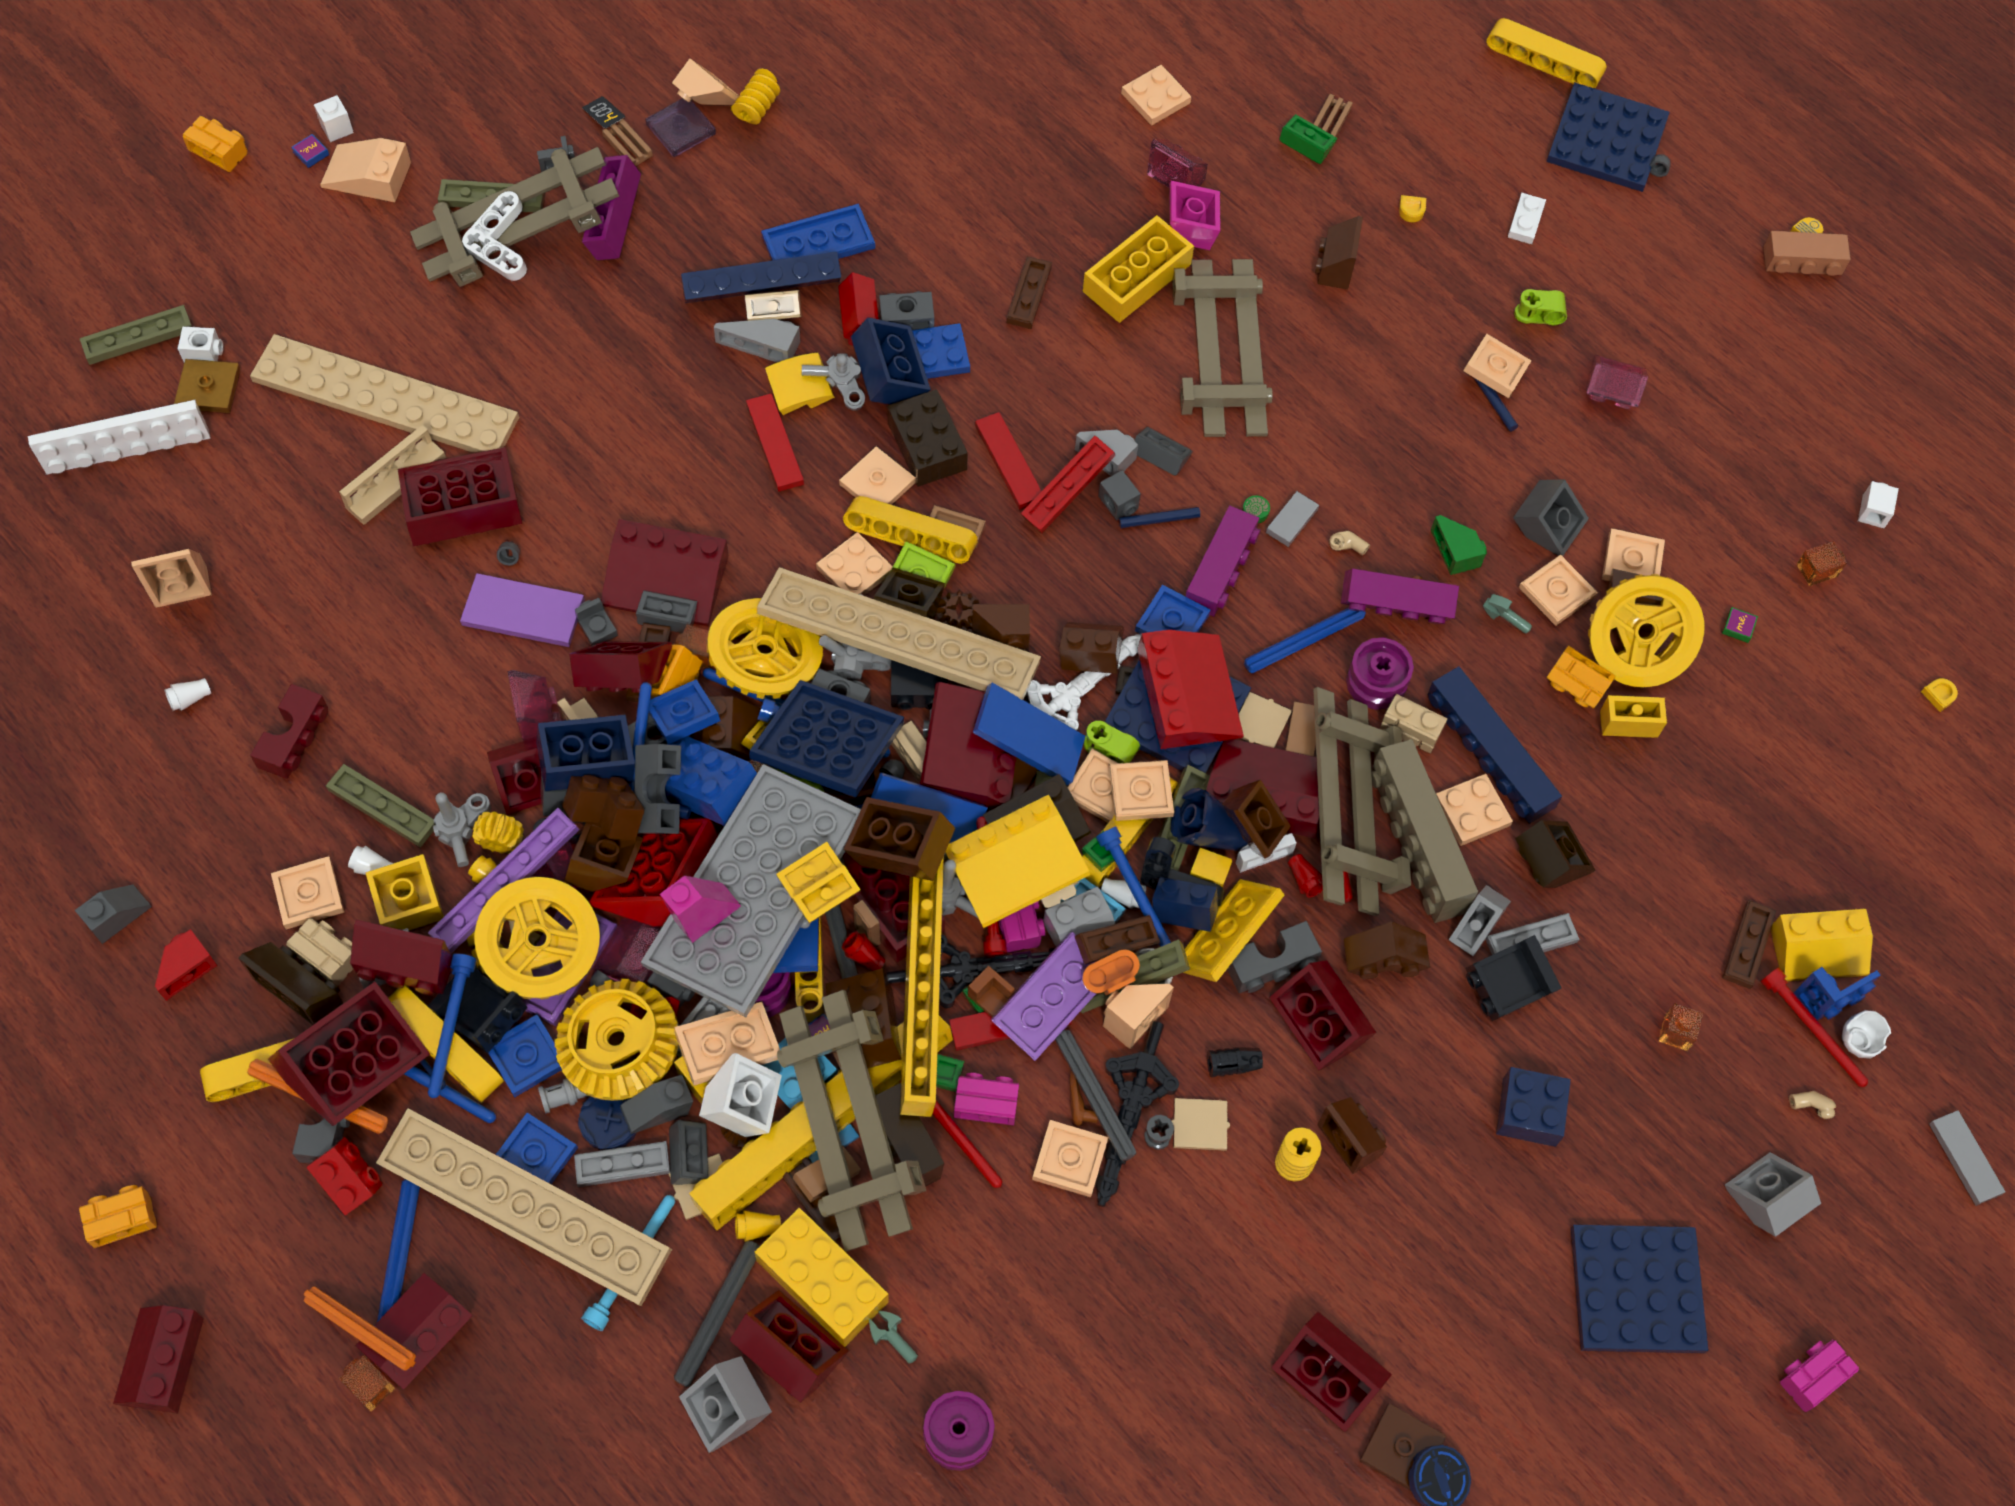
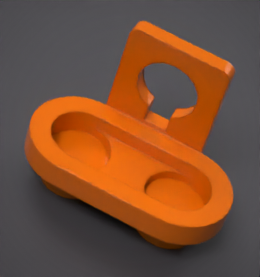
[1082,950,1140,996]

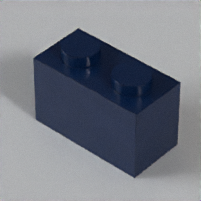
[1152,877,1218,932]

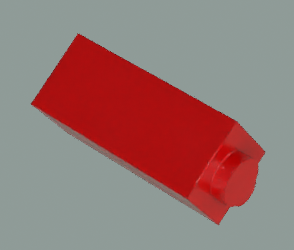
[838,272,879,346]

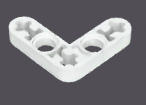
[462,191,527,281]

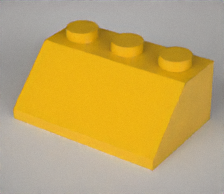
[1771,909,1873,981]

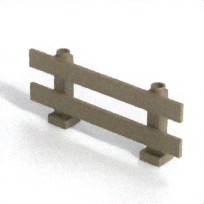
[410,147,619,287]
[1172,259,1272,437]
[1313,687,1411,916]
[777,990,927,1252]

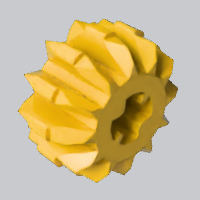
[472,811,524,854]

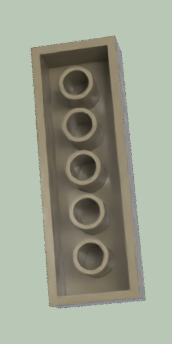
[1371,739,1478,923]

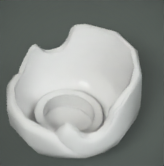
[1842,1010,1891,1059]

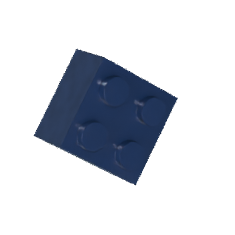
[1496,1067,1571,1147]

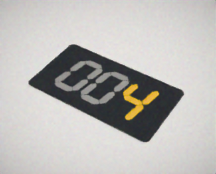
[582,96,625,128]

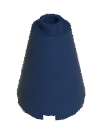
[1171,788,1248,852]

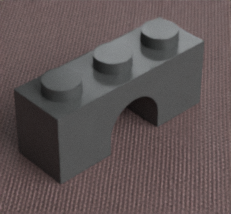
[634,744,681,834]
[1227,921,1322,993]
[292,1119,351,1164]

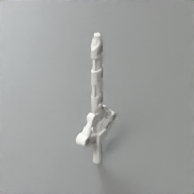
[1026,634,1142,731]

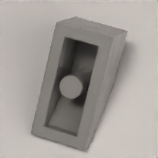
[1075,430,1138,476]
[1449,885,1511,956]

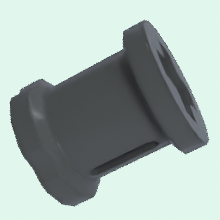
[1144,1115,1174,1150]

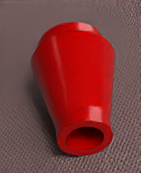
[1288,854,1323,898]
[841,931,885,971]

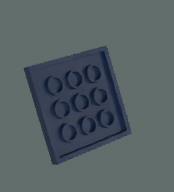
[1546,82,1670,192]
[1101,659,1251,773]
[749,680,904,798]
[1571,1225,1708,1353]

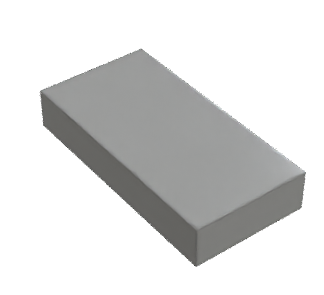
[1266,491,1319,547]

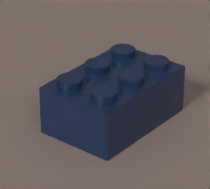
[851,317,931,405]
[536,715,635,791]

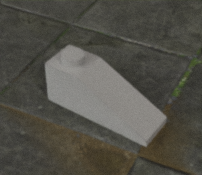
[714,319,800,363]

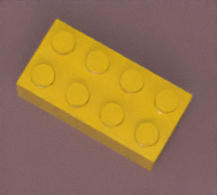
[1083,215,1194,323]
[754,1208,889,1347]

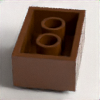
[843,797,955,881]
[825,968,902,1073]

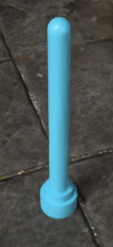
[581,1195,675,1331]

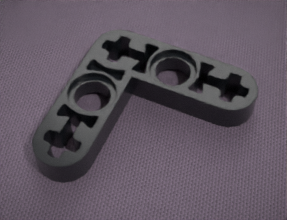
[1140,837,1225,906]

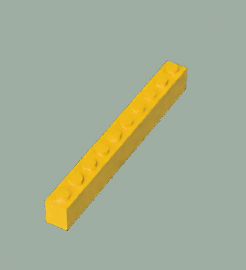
[900,857,944,1117]
[689,1016,953,1231]

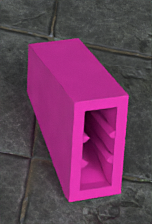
[660,876,741,943]

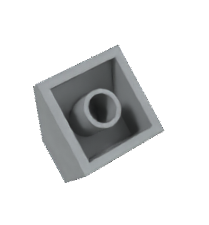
[1043,886,1115,947]
[1725,1152,1821,1237]
[679,1356,772,1453]

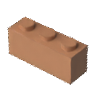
[1763,231,1850,276]

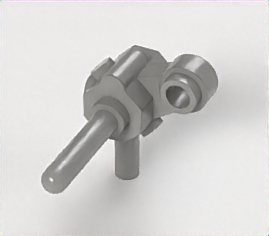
[802,354,865,411]
[819,594,891,681]
[433,792,491,867]
[942,853,978,918]

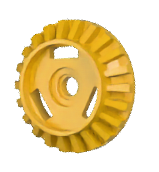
[1588,574,1705,687]
[706,598,823,699]
[474,877,600,1000]
[555,979,679,1101]

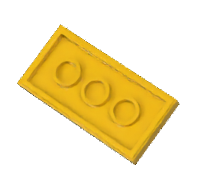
[1183,879,1285,982]

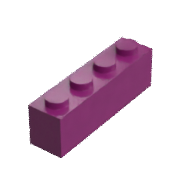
[582,155,641,260]
[1186,505,1261,617]
[1341,569,1459,624]

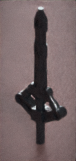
[886,934,1055,1008]
[1096,1021,1179,1207]

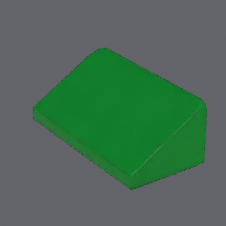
[1280,114,1338,164]

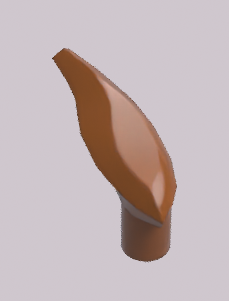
[1070,1071,1098,1127]

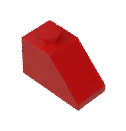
[155,929,218,1001]

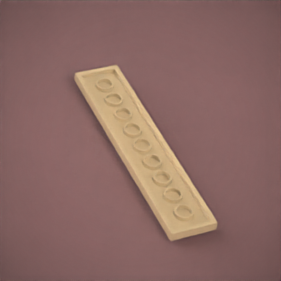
[250,334,519,453]
[757,567,1041,700]
[376,1108,672,1306]

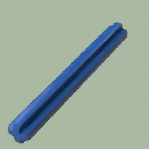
[1244,608,1366,673]
[377,1180,420,1322]

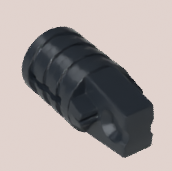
[1207,1047,1263,1077]

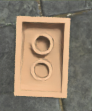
[320,138,411,202]
[131,549,212,608]

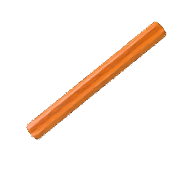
[247,1059,388,1134]
[304,1286,416,1371]

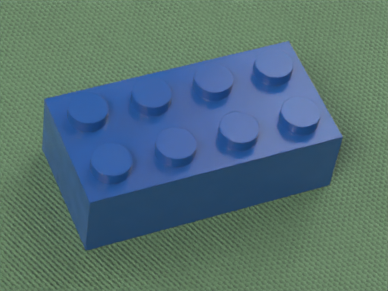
[665,736,757,826]

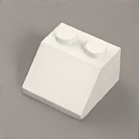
[699,1053,782,1137]

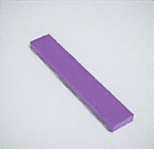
[428,808,580,953]

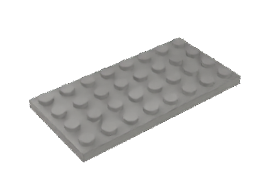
[641,764,861,1017]

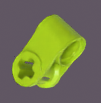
[1514,289,1567,325]
[1083,721,1140,764]

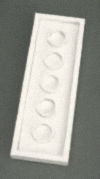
[28,400,210,474]

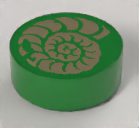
[1242,495,1270,523]

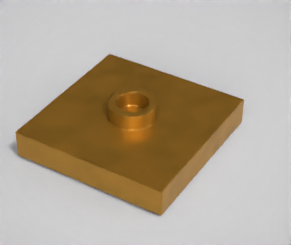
[174,359,241,413]

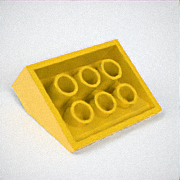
[945,794,1091,928]

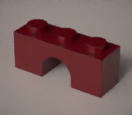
[250,684,328,779]

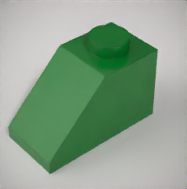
[1431,515,1487,575]

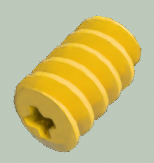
[731,68,781,125]
[1275,1128,1321,1182]

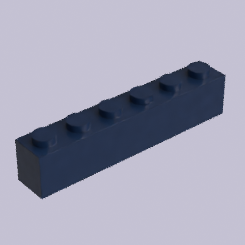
[681,252,841,303]
[1427,666,1562,824]

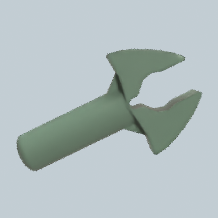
[1483,594,1532,634]
[869,1311,918,1364]

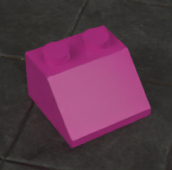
[1170,181,1220,250]

